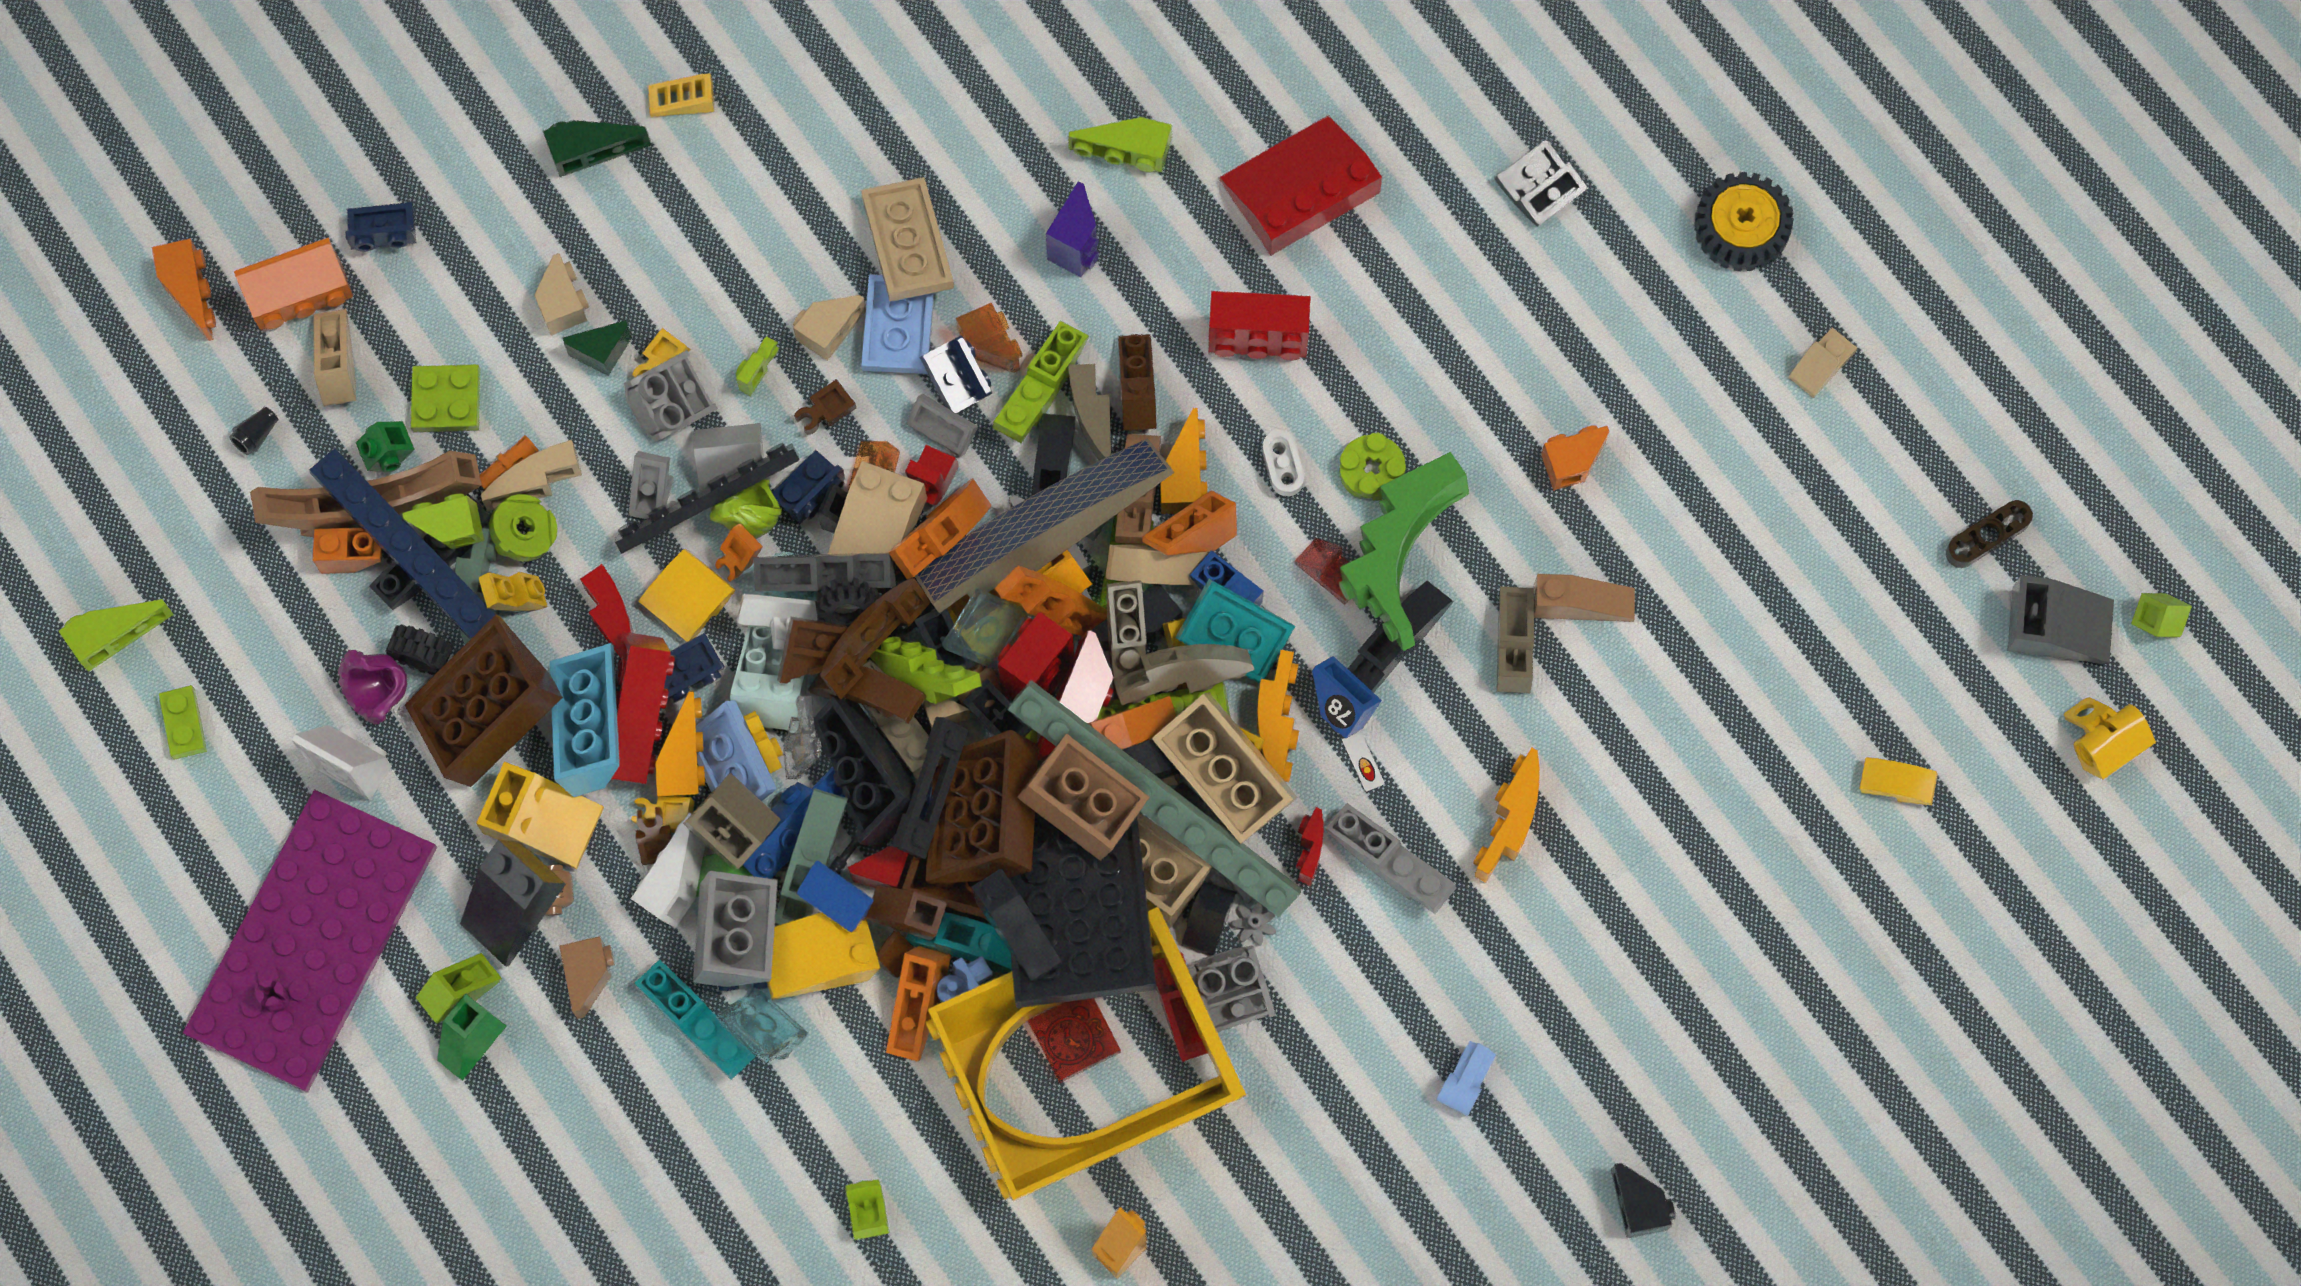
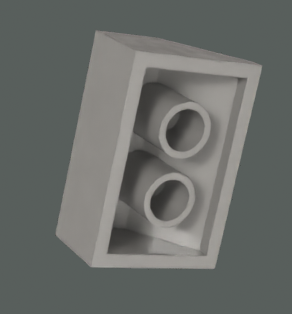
[693,871,777,987]

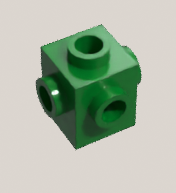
[356,421,415,473]

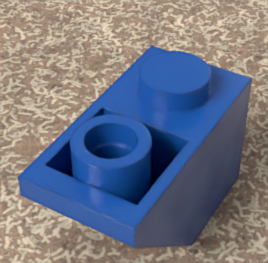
[1190,550,1264,606]

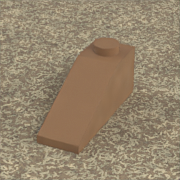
[1533,574,1635,622]

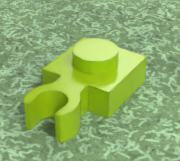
[736,336,779,397]

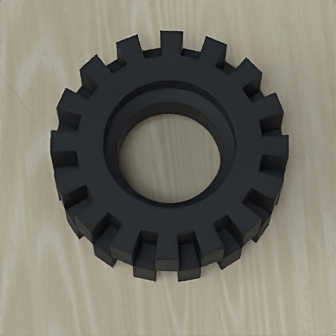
[815,577,876,626]
[385,624,453,675]

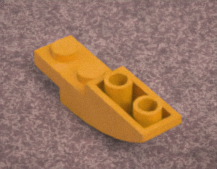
[1257,650,1299,782]
[1473,747,1540,883]

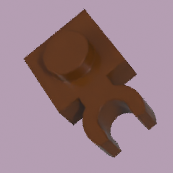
[794,379,856,435]
[636,807,672,866]

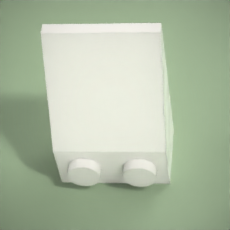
[292,725,392,800]

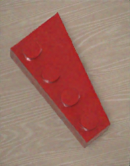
[611,632,675,784]

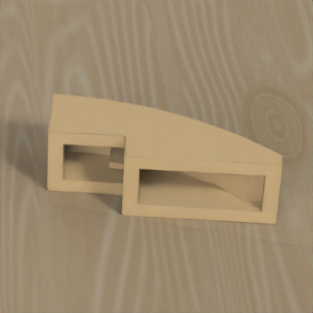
[481,440,582,511]
[1105,544,1210,585]

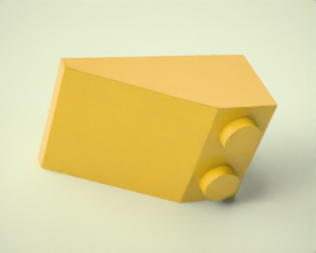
[767,912,880,1000]

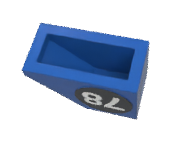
[1312,656,1382,739]

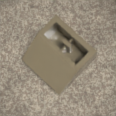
[683,773,781,870]

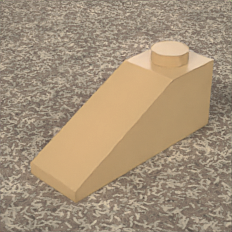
[314,309,356,406]

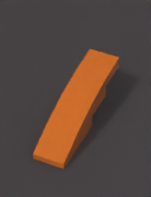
[995,565,1107,636]

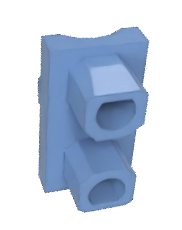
[937,956,993,1002]

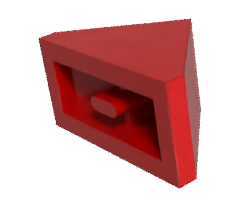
[848,845,912,889]

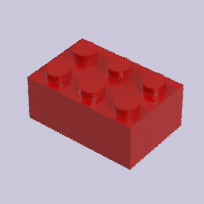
[1208,291,1311,361]
[997,611,1074,701]

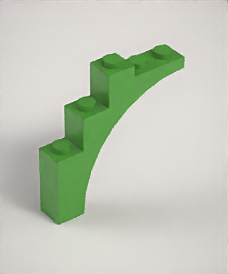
[1339,452,1469,651]

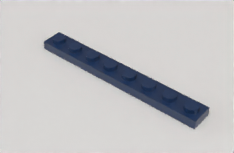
[309,448,496,640]

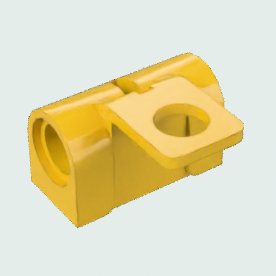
[2064,697,2156,780]

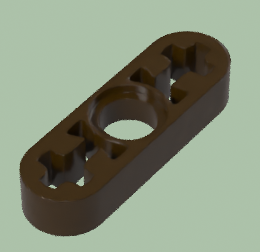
[1946,500,2033,568]

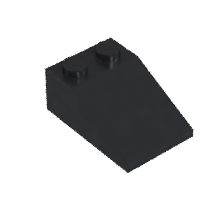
[460,840,566,966]

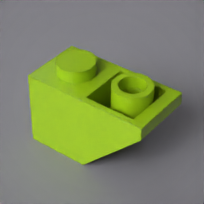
[402,494,485,549]

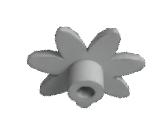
[1232,902,1276,945]

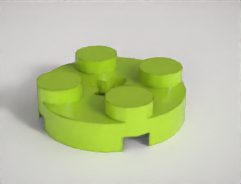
[1339,433,1406,501]
[489,494,557,562]

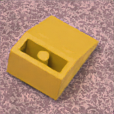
[476,762,604,869]

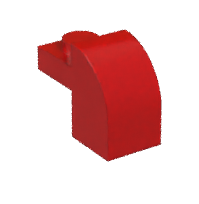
[905,445,959,506]

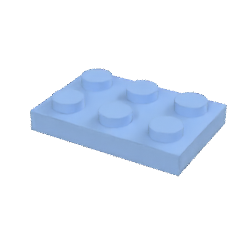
[861,275,934,374]
[696,700,777,801]

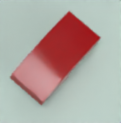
[1296,807,1324,886]

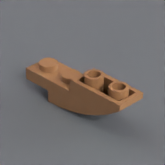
[1115,434,1161,545]

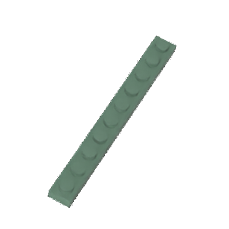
[1008,680,1301,917]

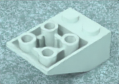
[730,625,809,731]

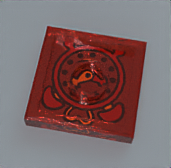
[1028,998,1121,1084]

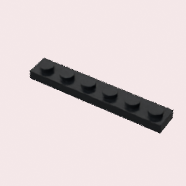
[615,443,800,554]

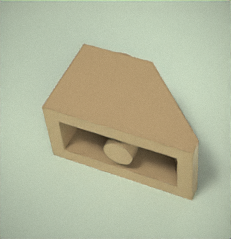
[793,295,866,361]

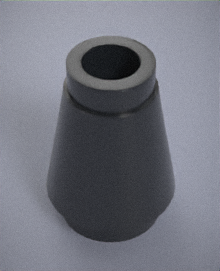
[229,407,279,455]

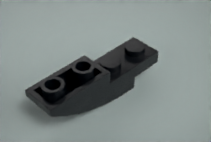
[369,494,491,610]
[1347,581,1454,693]

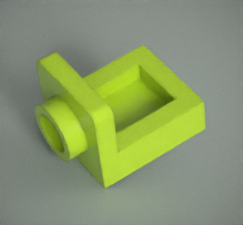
[845,1179,889,1240]

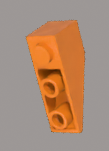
[152,239,216,341]

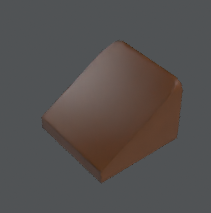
[876,930,914,978]

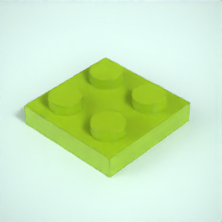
[411,364,481,432]

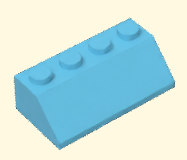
[550,643,620,797]

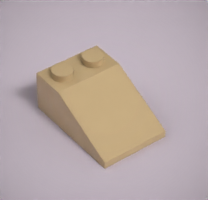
[828,461,927,569]

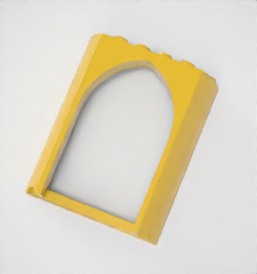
[925,907,1246,1201]

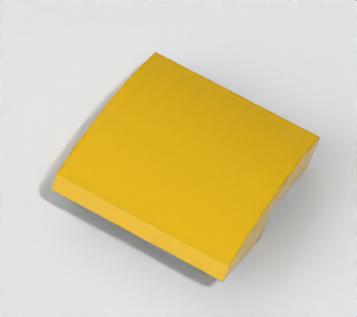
[638,549,736,642]

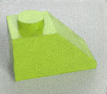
[415,953,502,1024]

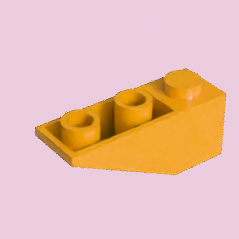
[1160,408,1208,514]
[656,690,705,796]
[1091,1207,1147,1279]

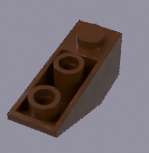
[1118,334,1157,430]

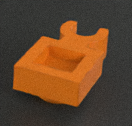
[715,523,763,582]

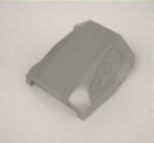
[624,350,718,442]
[1187,946,1276,1033]

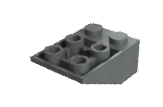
[2007,575,2114,665]

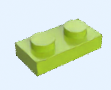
[159,685,207,760]

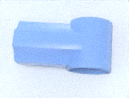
[1436,1041,1496,1116]

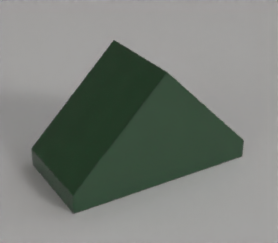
[562,320,632,376]

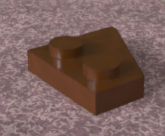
[777,616,849,684]

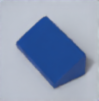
[797,860,874,932]

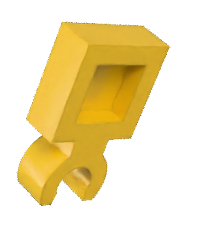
[632,328,690,377]
[743,711,784,773]
[631,796,695,833]

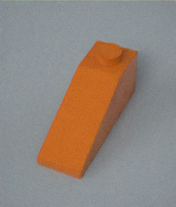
[1142,490,1237,555]
[1088,696,1176,749]
[886,946,951,1062]

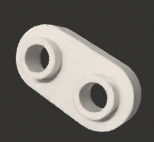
[1262,430,1304,496]

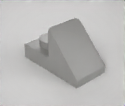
[629,451,673,519]

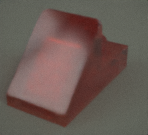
[1294,538,1349,605]

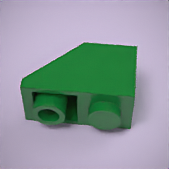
[437,994,507,1081]

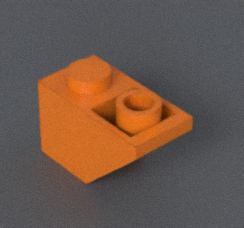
[1541,425,1610,490]
[313,528,382,574]

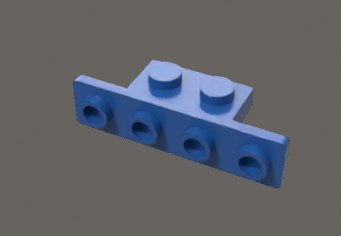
[743,767,845,879]

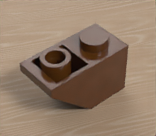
[865,885,947,941]

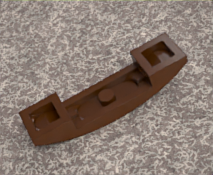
[820,578,931,699]
[808,665,926,724]

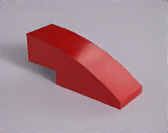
[580,564,634,659]
[1154,952,1208,1062]

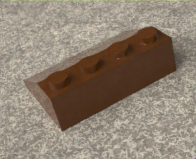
[405,615,563,787]
[926,730,1039,884]

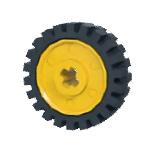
[1694,172,1794,271]

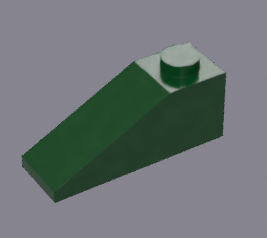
[543,120,651,177]

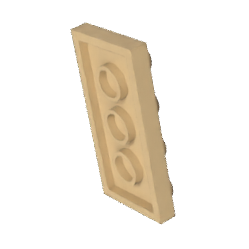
[861,177,954,302]

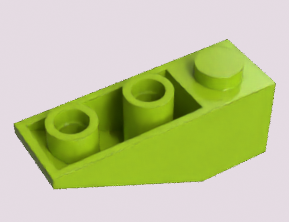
[1068,117,1172,173]

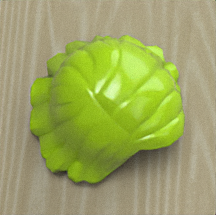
[710,479,782,539]

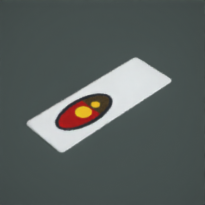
[1342,732,1385,792]

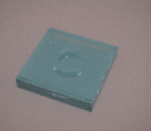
[942,588,1035,672]

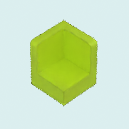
[2131,593,2192,637]

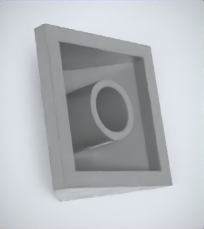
[693,423,766,492]

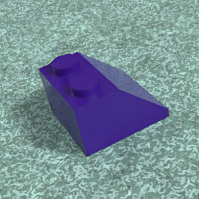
[1045,181,1099,277]

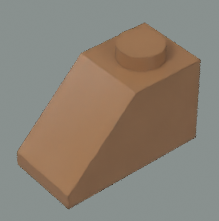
[559,936,615,1019]

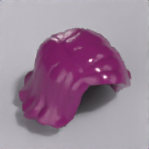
[338,650,407,725]

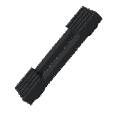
[892,717,969,859]

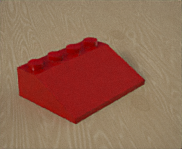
[1219,115,1382,256]

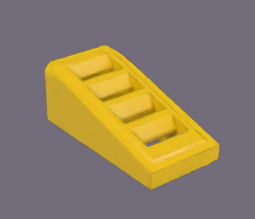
[648,73,715,117]

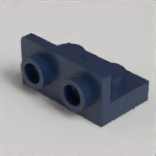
[772,450,845,525]

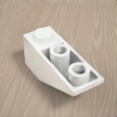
[631,813,705,928]

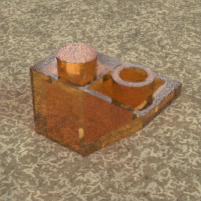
[956,302,1023,373]

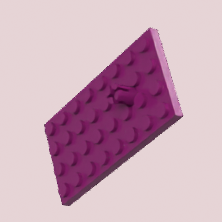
[183,789,437,1093]

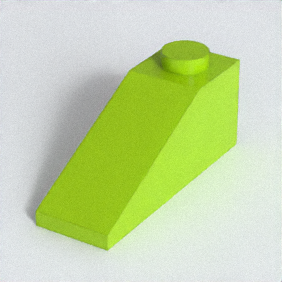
[58,599,174,672]

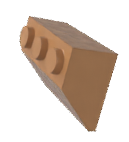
[1017,734,1150,861]

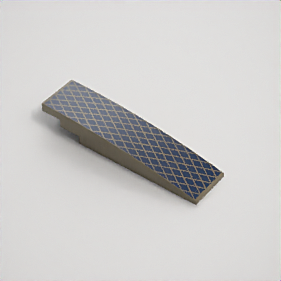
[915,438,1174,613]

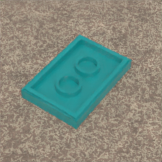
[1176,579,1296,683]

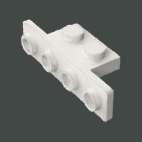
[737,594,859,650]

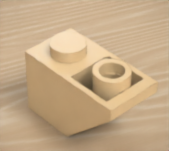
[534,253,589,335]

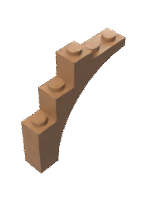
[250,451,482,537]

